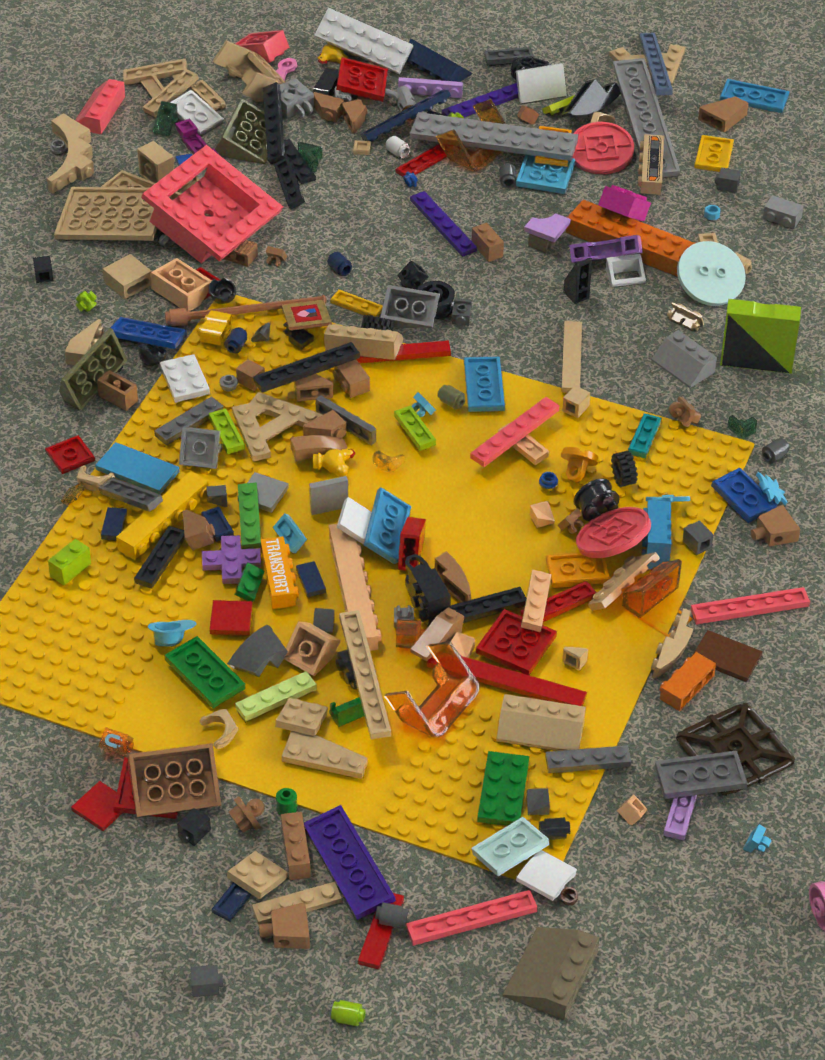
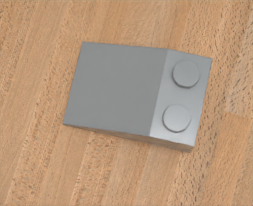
[380,285,440,328]

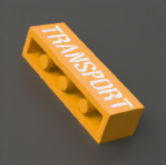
[260,536,299,609]

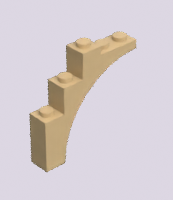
[47,113,94,193]

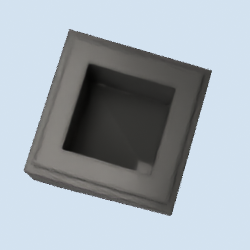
[207,485,227,507]
[526,788,550,815]

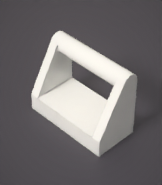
[605,254,646,287]

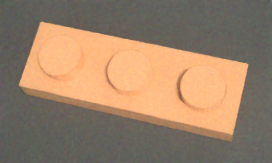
[498,422,549,465]

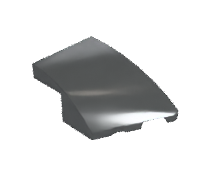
[227,625,288,677]

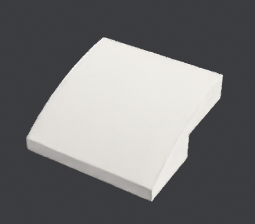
[516,850,577,901]

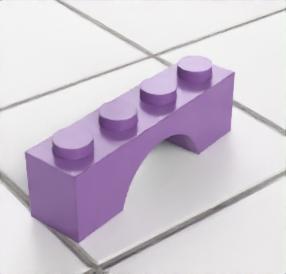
[569,235,643,263]

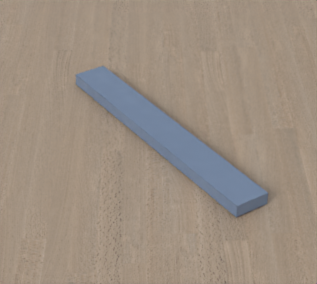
[639,33,673,95]

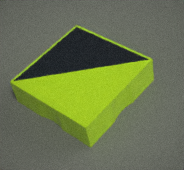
[720,299,801,374]

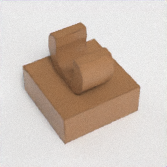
[266,246,287,267]
[557,508,584,534]

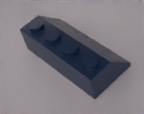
[406,39,472,82]

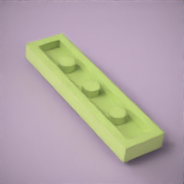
[235,671,317,722]

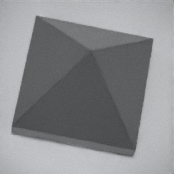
[251,322,270,342]

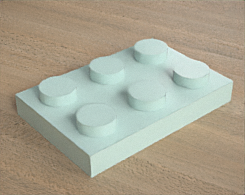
[472,817,550,876]

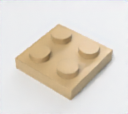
[275,698,328,736]
[227,851,288,899]

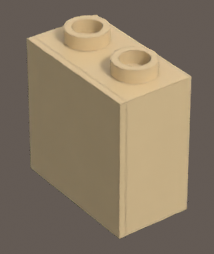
[103,254,152,299]

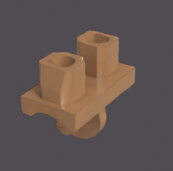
[669,396,701,427]
[228,796,265,833]

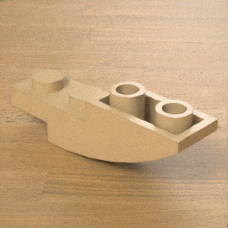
[651,608,693,679]

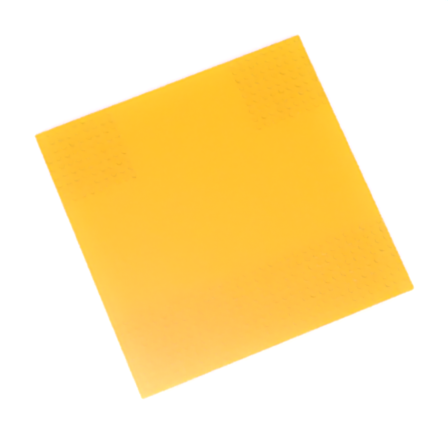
[0,295,755,880]

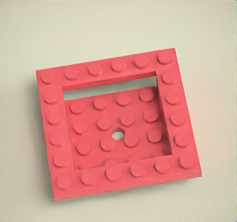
[141,145,283,264]

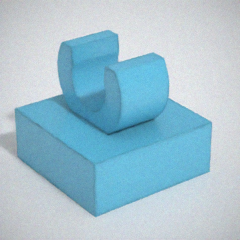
[412,392,436,418]
[743,824,771,853]

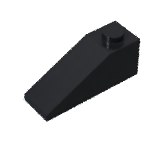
[563,257,592,304]

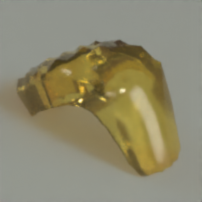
[372,450,405,472]

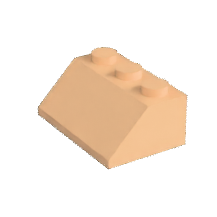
[151,258,212,311]

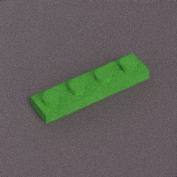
[238,482,261,549]

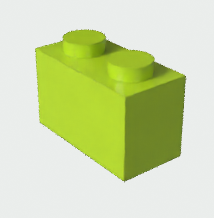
[48,539,91,585]

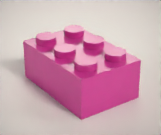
[598,185,651,221]

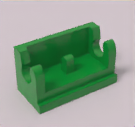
[329,697,364,727]

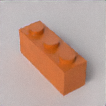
[659,652,716,711]

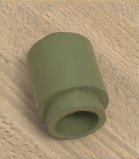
[438,385,465,409]

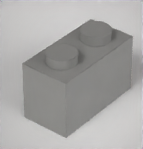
[763,195,804,229]

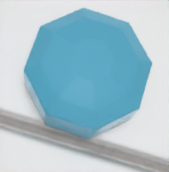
[704,205,720,220]

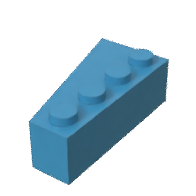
[642,500,672,570]

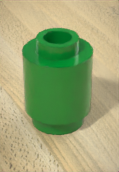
[276,788,297,816]

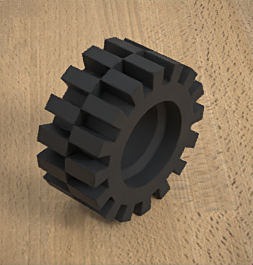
[361,315,395,331]
[611,451,638,487]

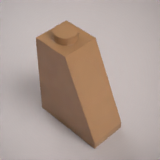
[698,96,749,133]

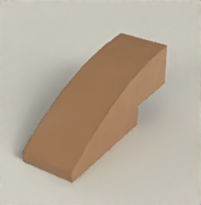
[290,435,348,461]
[434,551,471,603]

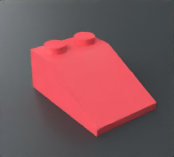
[235,30,290,63]

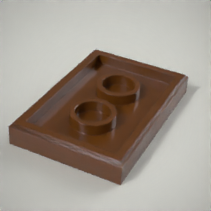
[692,630,763,682]

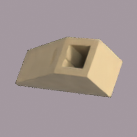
[65,319,104,365]

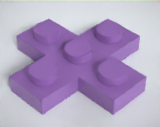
[202,535,261,584]

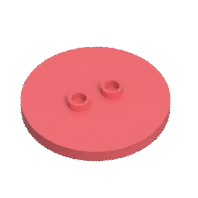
[573,122,634,174]
[576,507,651,558]

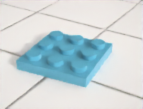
[516,155,575,194]

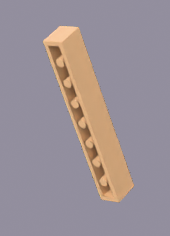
[329,524,381,651]

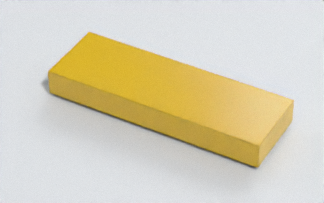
[330,290,383,317]

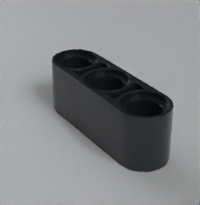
[313,67,339,96]

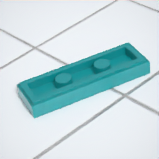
[628,413,662,459]

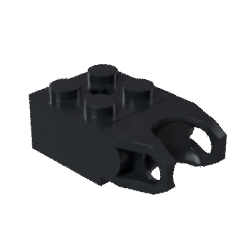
[405,554,451,628]

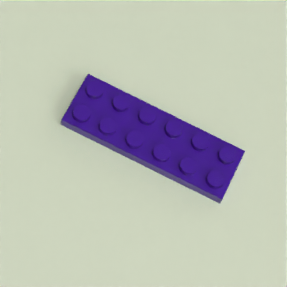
[304,805,396,920]

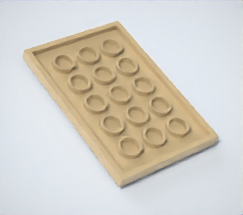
[54,187,157,241]

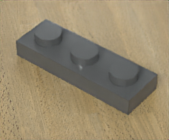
[484,47,534,65]

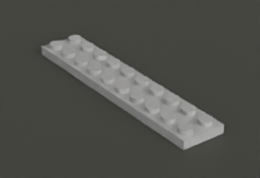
[613,58,680,177]
[410,112,578,161]

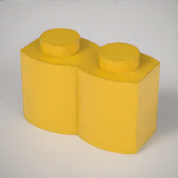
[198,310,232,346]

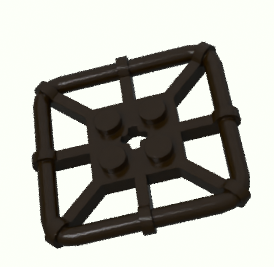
[676,702,795,796]

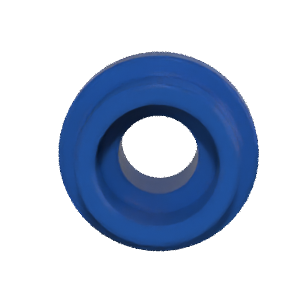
[403,171,418,188]
[539,472,558,489]

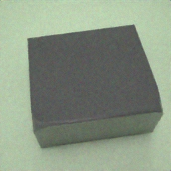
[313,608,335,634]

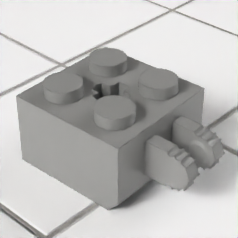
[280,78,314,119]

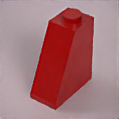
[398,517,426,571]

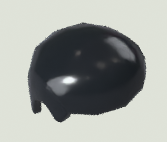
[209,277,236,304]
[138,344,167,366]

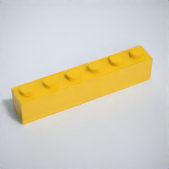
[116,471,209,560]

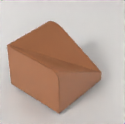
[517,105,539,124]

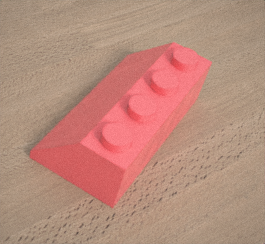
[75,79,125,134]

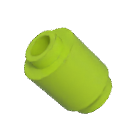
[331,1000,366,1027]

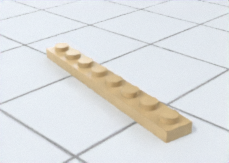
[339,610,391,739]

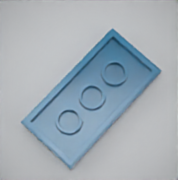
[719,79,790,113]
[464,357,505,412]
[95,442,180,494]
[364,487,411,564]

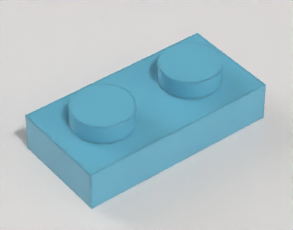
[273,513,307,554]

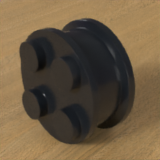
[417,281,455,319]
[573,479,620,521]

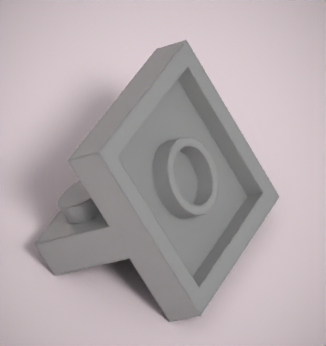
[179,427,223,469]

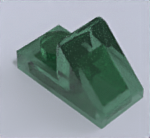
[152,101,178,137]
[298,142,323,173]

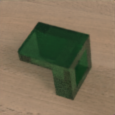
[727,415,757,439]

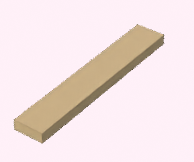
[561,321,582,393]

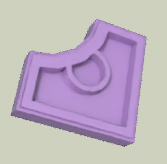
[524,213,571,242]

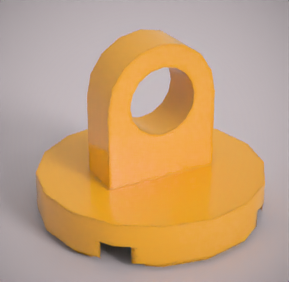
[561,447,598,482]

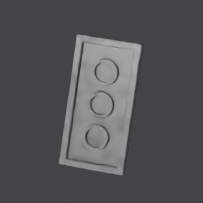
[655,751,747,799]

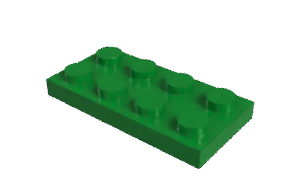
[165,636,246,708]
[477,751,530,826]

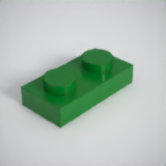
[234,562,265,602]

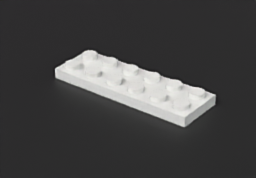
[314,8,413,75]

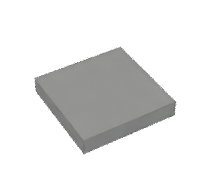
[237,472,289,513]
[309,476,348,515]

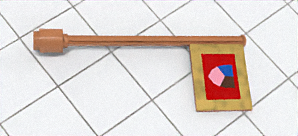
[165,295,332,330]

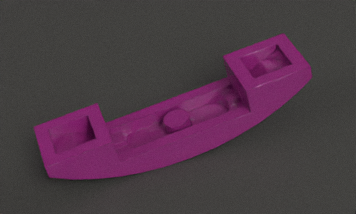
[175,118,218,155]

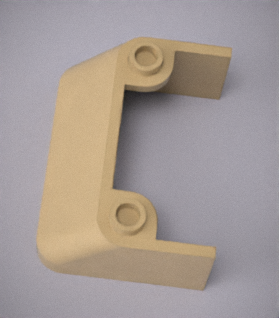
[213,40,286,103]

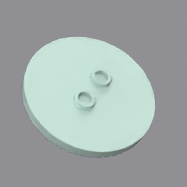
[677,241,746,306]

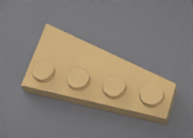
[588,552,660,611]
[282,731,368,779]

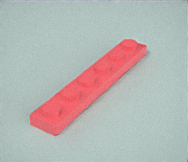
[470,397,560,467]
[691,587,810,625]
[406,890,537,946]

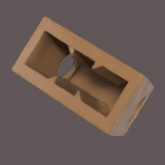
[751,505,800,546]
[259,902,310,949]

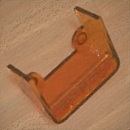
[435,99,506,171]
[384,641,479,737]

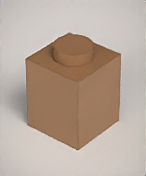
[236,359,265,391]

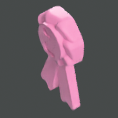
[276,58,298,80]

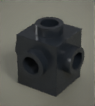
[397,260,429,290]

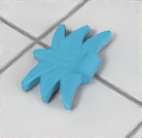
[756,472,787,505]
[646,495,690,502]

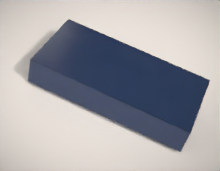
[101,507,127,541]
[201,507,234,542]
[296,561,326,597]
[212,882,252,922]

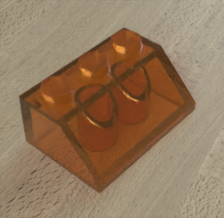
[622,559,682,618]

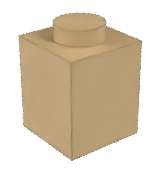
[562,386,591,418]

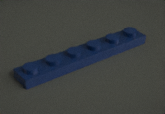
[360,89,451,141]

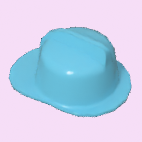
[148,620,197,647]

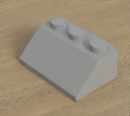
[651,330,717,388]

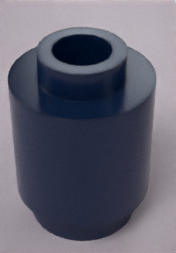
[327,252,352,276]
[224,327,247,353]

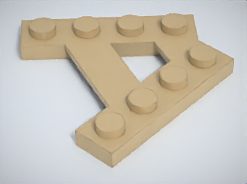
[609,44,686,86]
[123,58,199,117]
[232,392,323,461]

